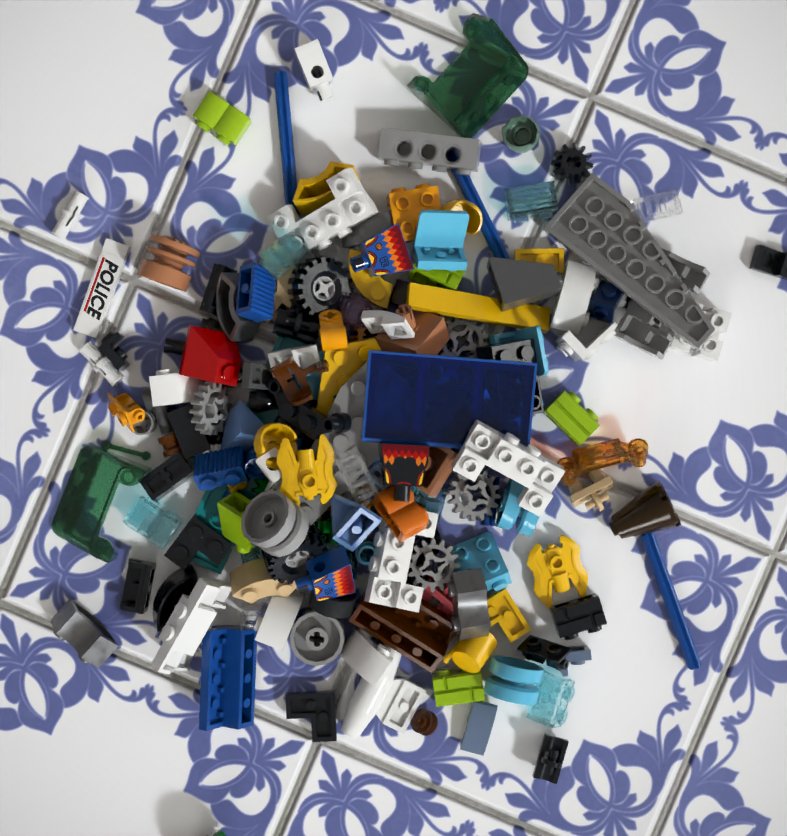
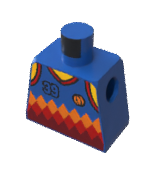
[350,223,414,277]
[294,545,356,601]

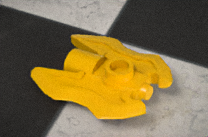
[276,434,338,506]
[526,535,588,608]

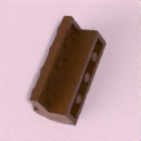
[348,590,457,673]

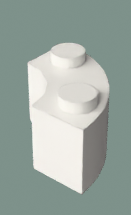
[550,260,599,335]
[149,369,205,406]
[253,588,306,651]
[339,626,393,686]

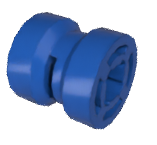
[245,446,270,479]

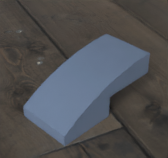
[460,701,498,756]

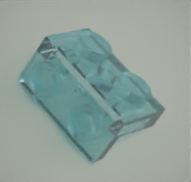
[526,671,575,728]

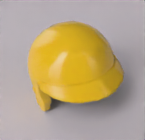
[253,423,297,470]

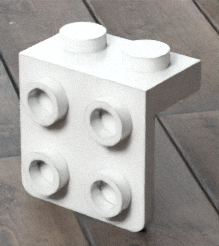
[555,322,618,362]

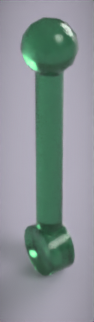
[101,440,151,461]

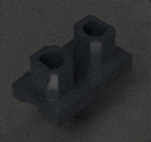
[272,308,320,345]
[532,733,569,784]

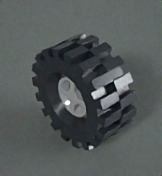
[288,257,354,319]
[261,524,328,584]

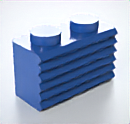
[236,263,277,322]
[193,445,248,491]

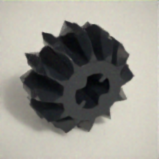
[551,143,593,186]

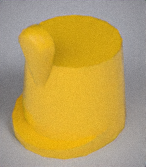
[443,632,498,673]

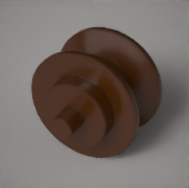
[411,709,438,736]

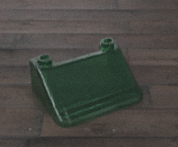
[407,13,528,138]
[52,445,152,563]

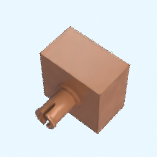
[376,304,450,370]
[409,428,457,498]

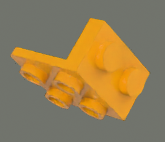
[386,183,441,242]

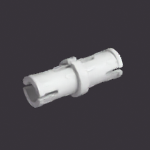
[51,190,89,240]
[79,341,125,387]

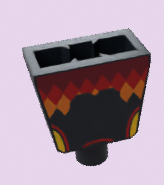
[379,443,430,502]

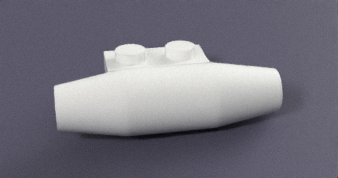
[340,644,427,739]

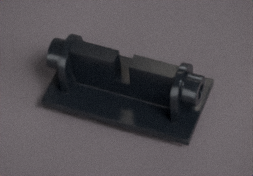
[199,263,238,315]
[517,635,572,671]

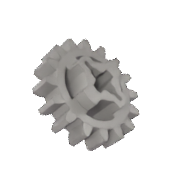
[441,317,489,368]
[189,381,232,435]
[446,470,501,521]
[408,538,460,593]

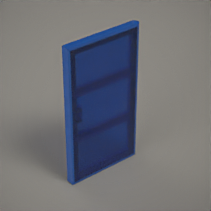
[361,350,538,449]

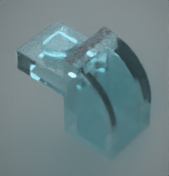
[259,233,309,280]

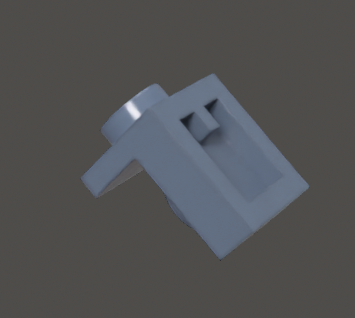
[556,645,592,677]

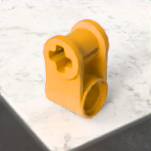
[319,309,348,351]

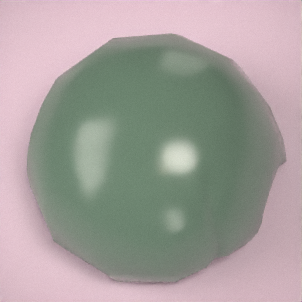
[502,115,540,153]

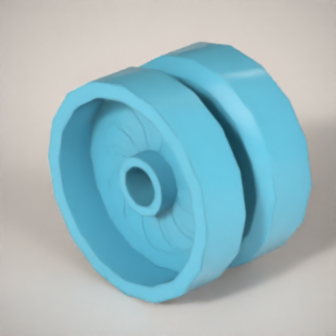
[496,478,539,537]
[484,655,544,705]

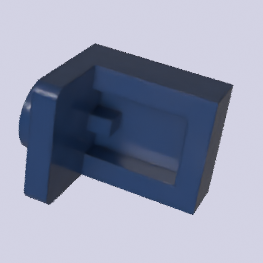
[589,280,624,323]

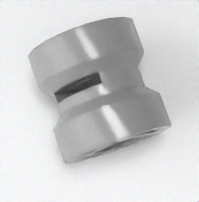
[133,411,158,435]

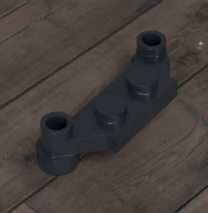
[268,377,352,440]

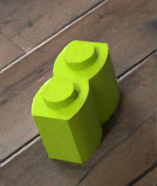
[193,91,252,146]

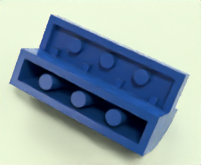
[199,625,257,731]

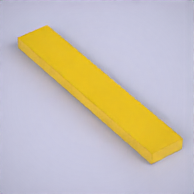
[406,282,550,333]

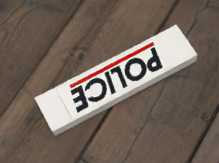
[73,238,131,339]

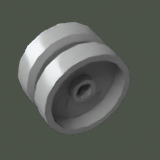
[241,490,309,557]
[290,607,345,666]

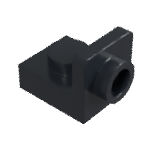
[99,332,130,371]

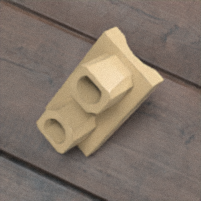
[568,468,613,512]

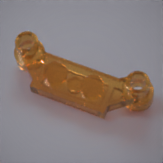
[557,438,648,486]

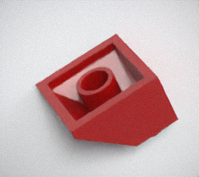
[179,325,241,386]

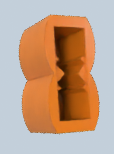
[373,486,429,543]

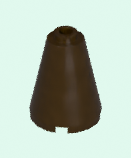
[609,480,681,539]

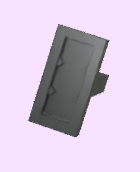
[222,362,276,390]

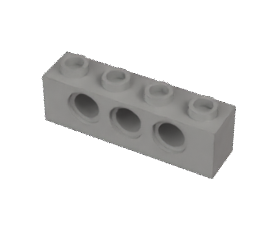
[377,127,482,176]

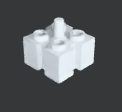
[669,302,732,362]

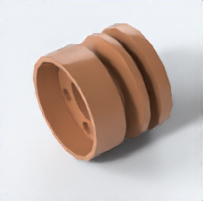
[136,234,200,292]

